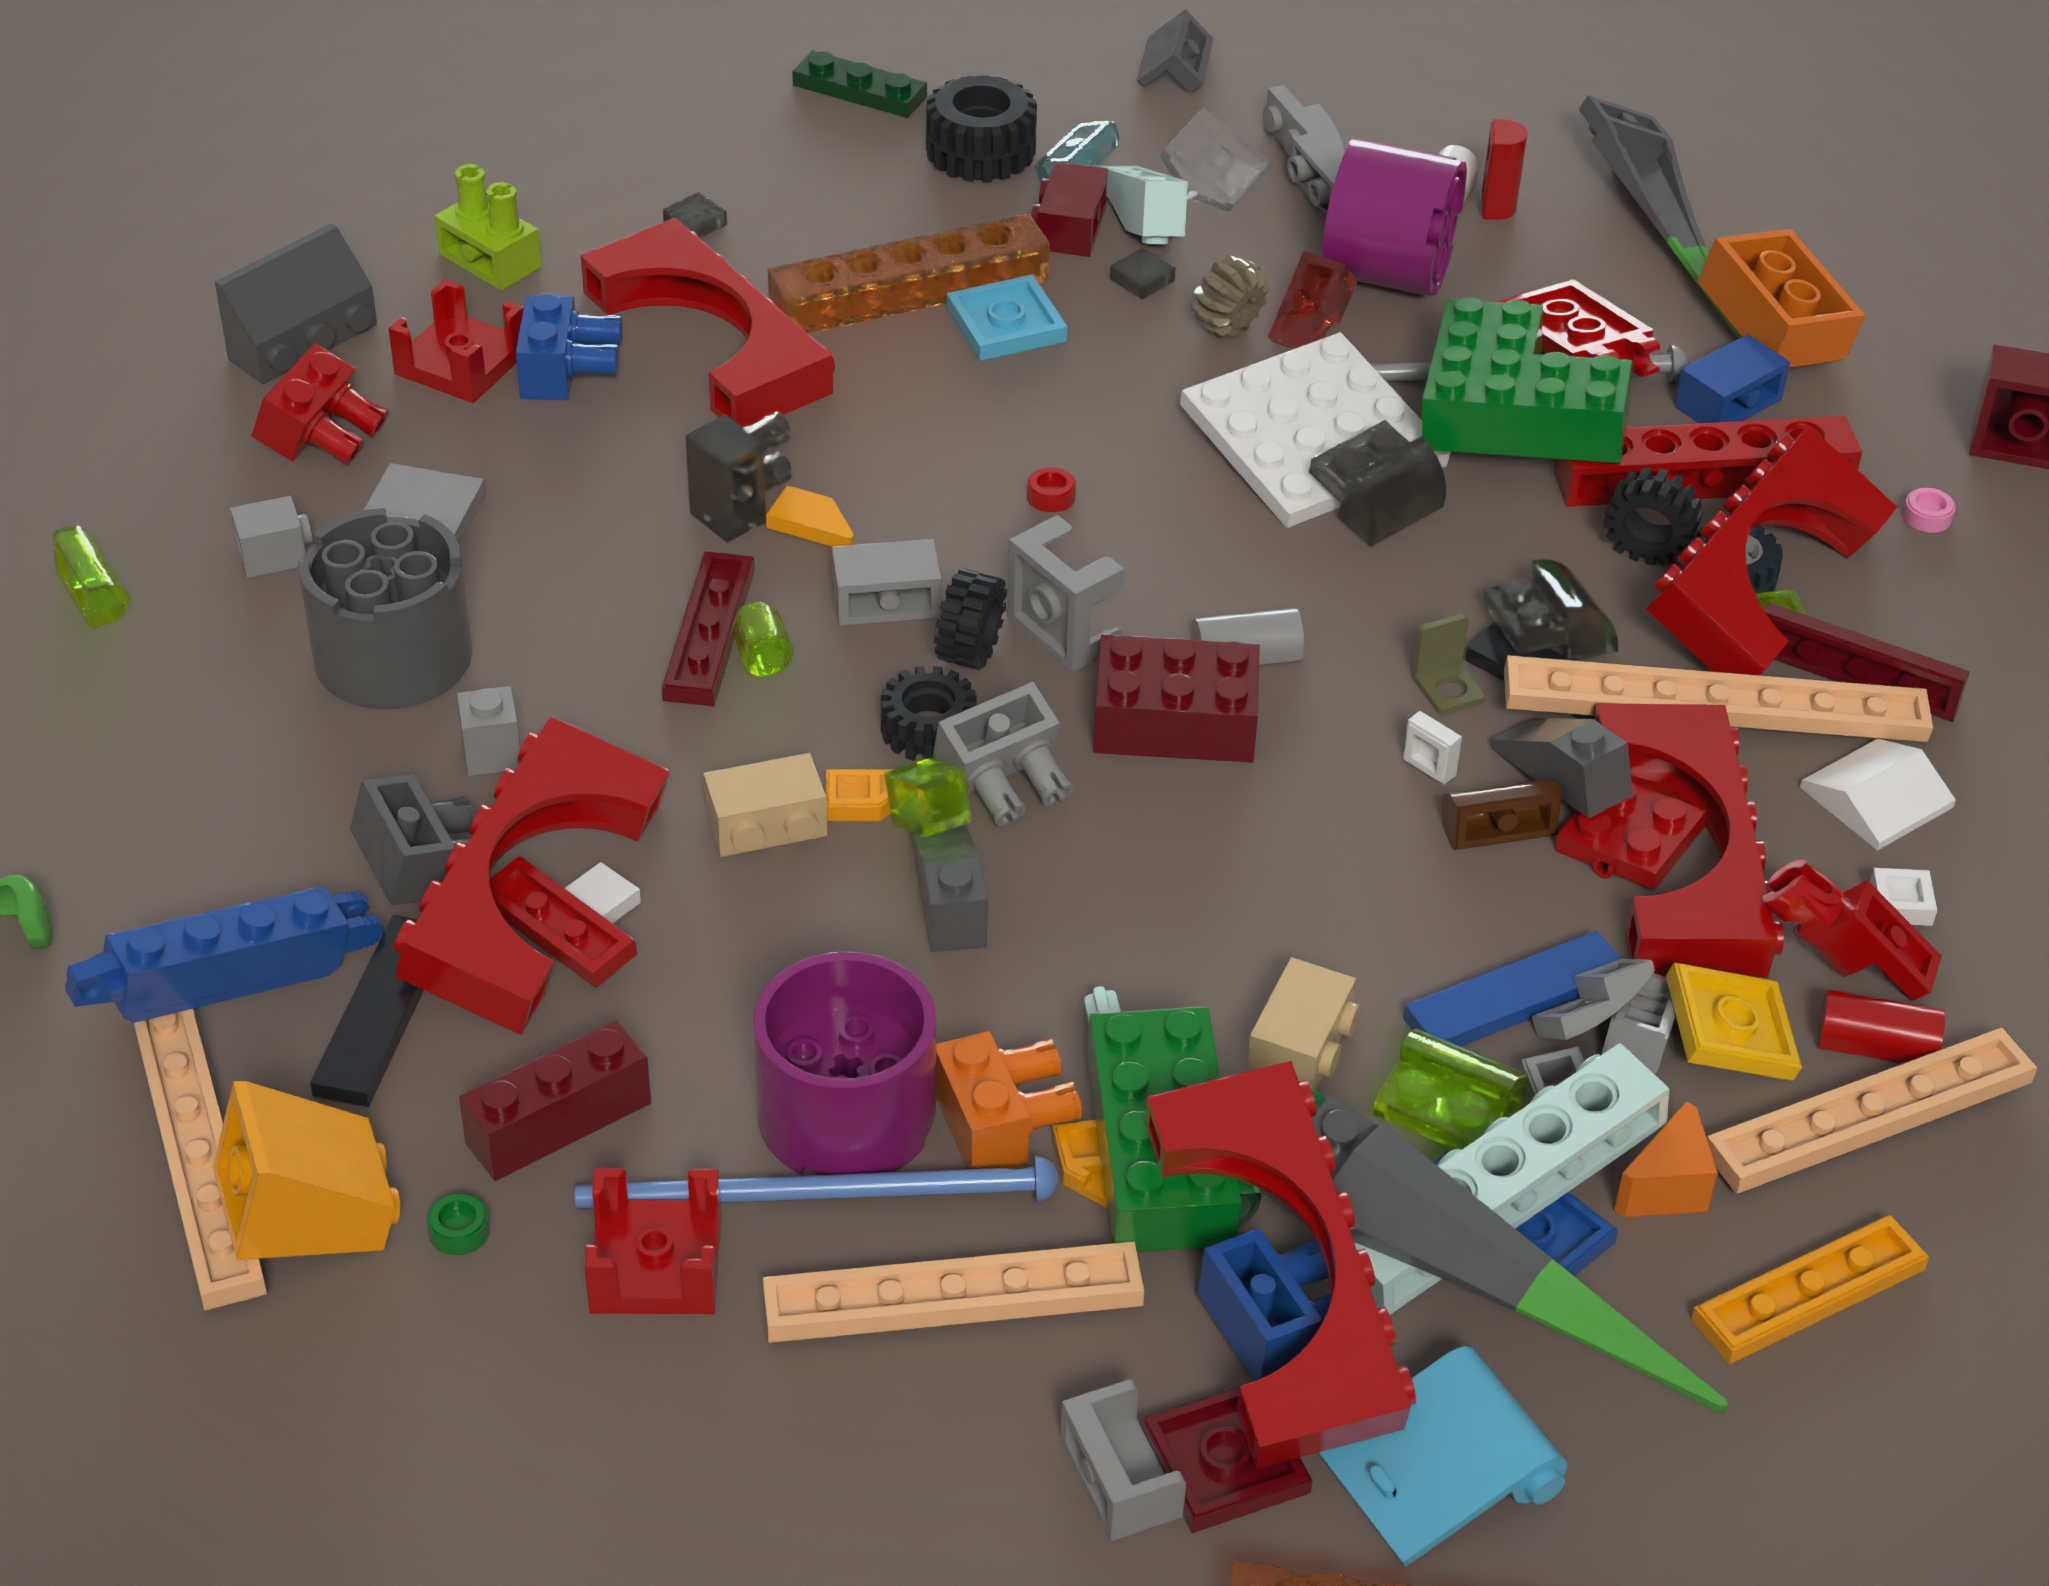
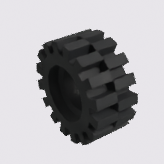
[1603,468,1703,565]
[934,568,1007,670]
[881,666,977,762]

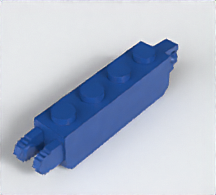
[65,886,385,1023]

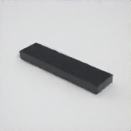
[310,915,424,1107]

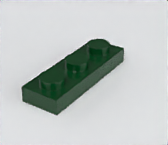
[792,50,927,118]

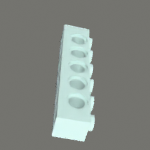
[1354,1043,1669,1315]

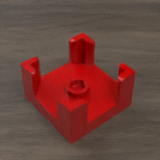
[388,278,524,404]
[584,1168,722,1314]

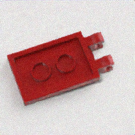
[1496,280,1660,377]

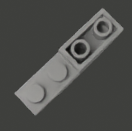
[1263,85,1344,217]

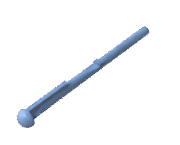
[574,1155,1059,1209]

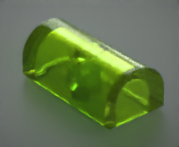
[53,526,129,629]

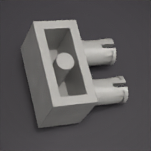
[933,682,1074,827]

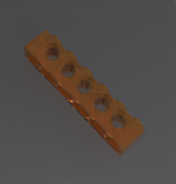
[768,213,1050,333]

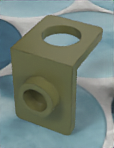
[1412,613,1485,715]

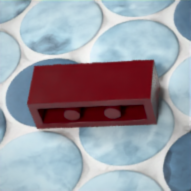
[459,1020,651,1181]

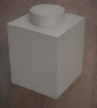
[230,495,313,578]
[457,686,520,777]

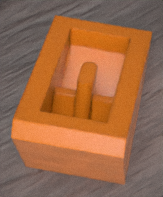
[1614,1101,1718,1218]

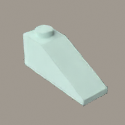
[1096,166,1188,244]

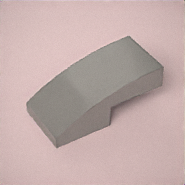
[1532,959,1655,1040]

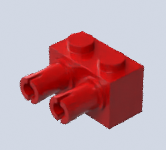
[251,343,389,466]

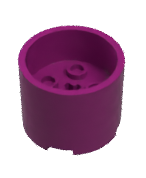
[1322,137,1467,296]
[753,951,936,1175]

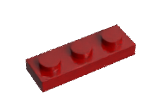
[489,856,637,988]

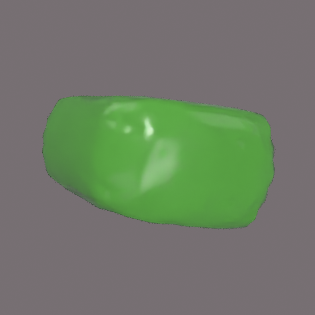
[0,874,52,949]

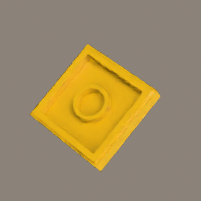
[1666,963,1802,1081]

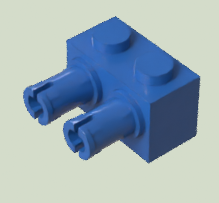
[516,293,622,400]
[1197,1228,1330,1381]

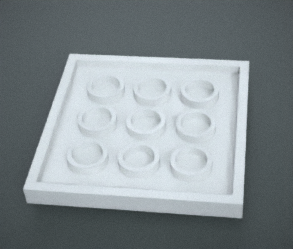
[1180,332,1450,528]

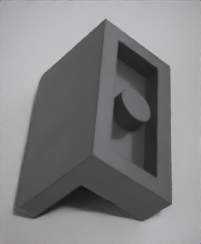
[1137,9,1214,93]

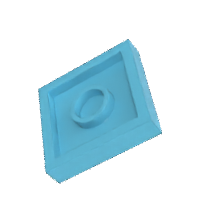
[946,274,1068,361]

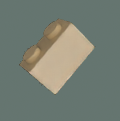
[703,753,828,857]
[1246,957,1361,1089]

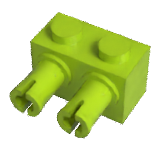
[434,164,542,291]

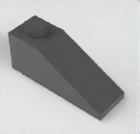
[1490,718,1633,818]
[910,820,988,952]

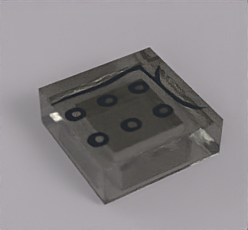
[663,192,727,238]

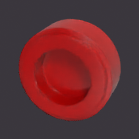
[1026,467,1076,512]

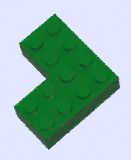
[1422,297,1632,463]

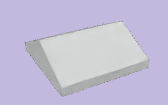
[1800,739,1956,851]

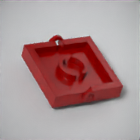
[1556,783,1707,890]

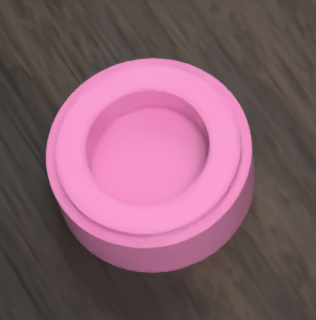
[1902,488,1956,533]

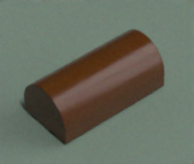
[1442,778,1562,850]

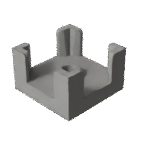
[1007,515,1124,673]

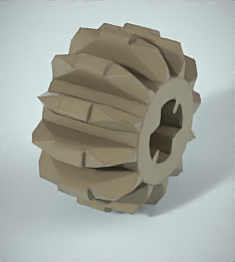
[1191,255,1270,338]

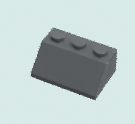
[215,223,377,384]

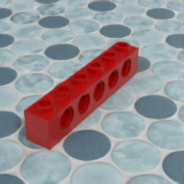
[1553,415,1862,507]

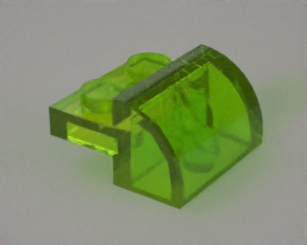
[1372,1029,1528,1150]

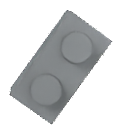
[832,539,941,626]

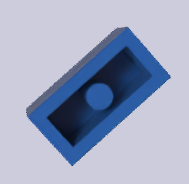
[1675,334,1790,423]

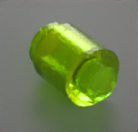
[732,602,793,677]

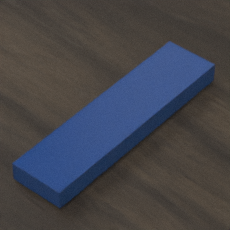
[1403,930,1622,1057]

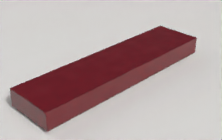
[662,551,755,707]
[1764,602,1970,722]

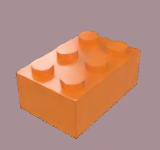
[1697,229,1866,368]

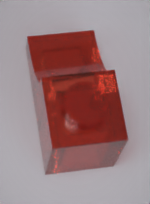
[1268,250,1357,349]

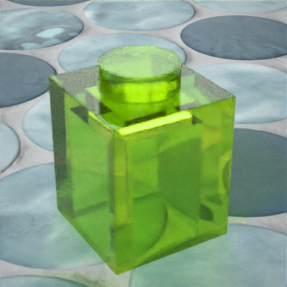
[884,758,972,838]

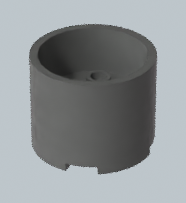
[298,508,472,708]

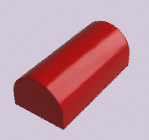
[1481,118,1528,220]
[1818,989,1945,1063]

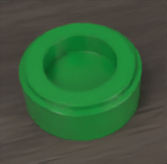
[426,1193,490,1255]

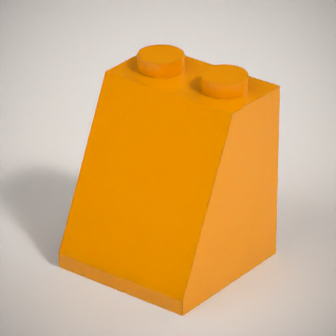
[213,1081,400,1260]

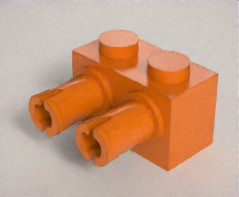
[936,1031,1082,1169]

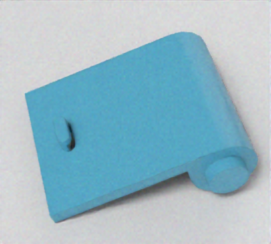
[1317,1346,1568,1568]

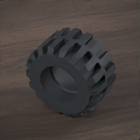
[926,75,1037,182]

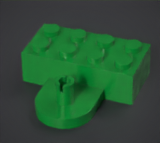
[1087,1006,1327,1252]

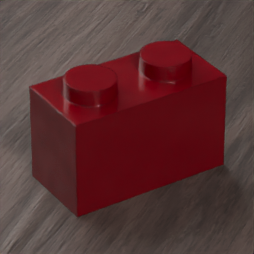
[1030,161,1108,257]

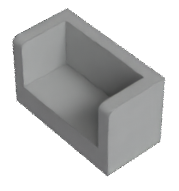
[1060,1379,1186,1542]

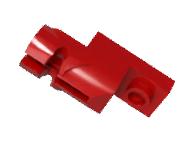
[1762,859,1942,1001]

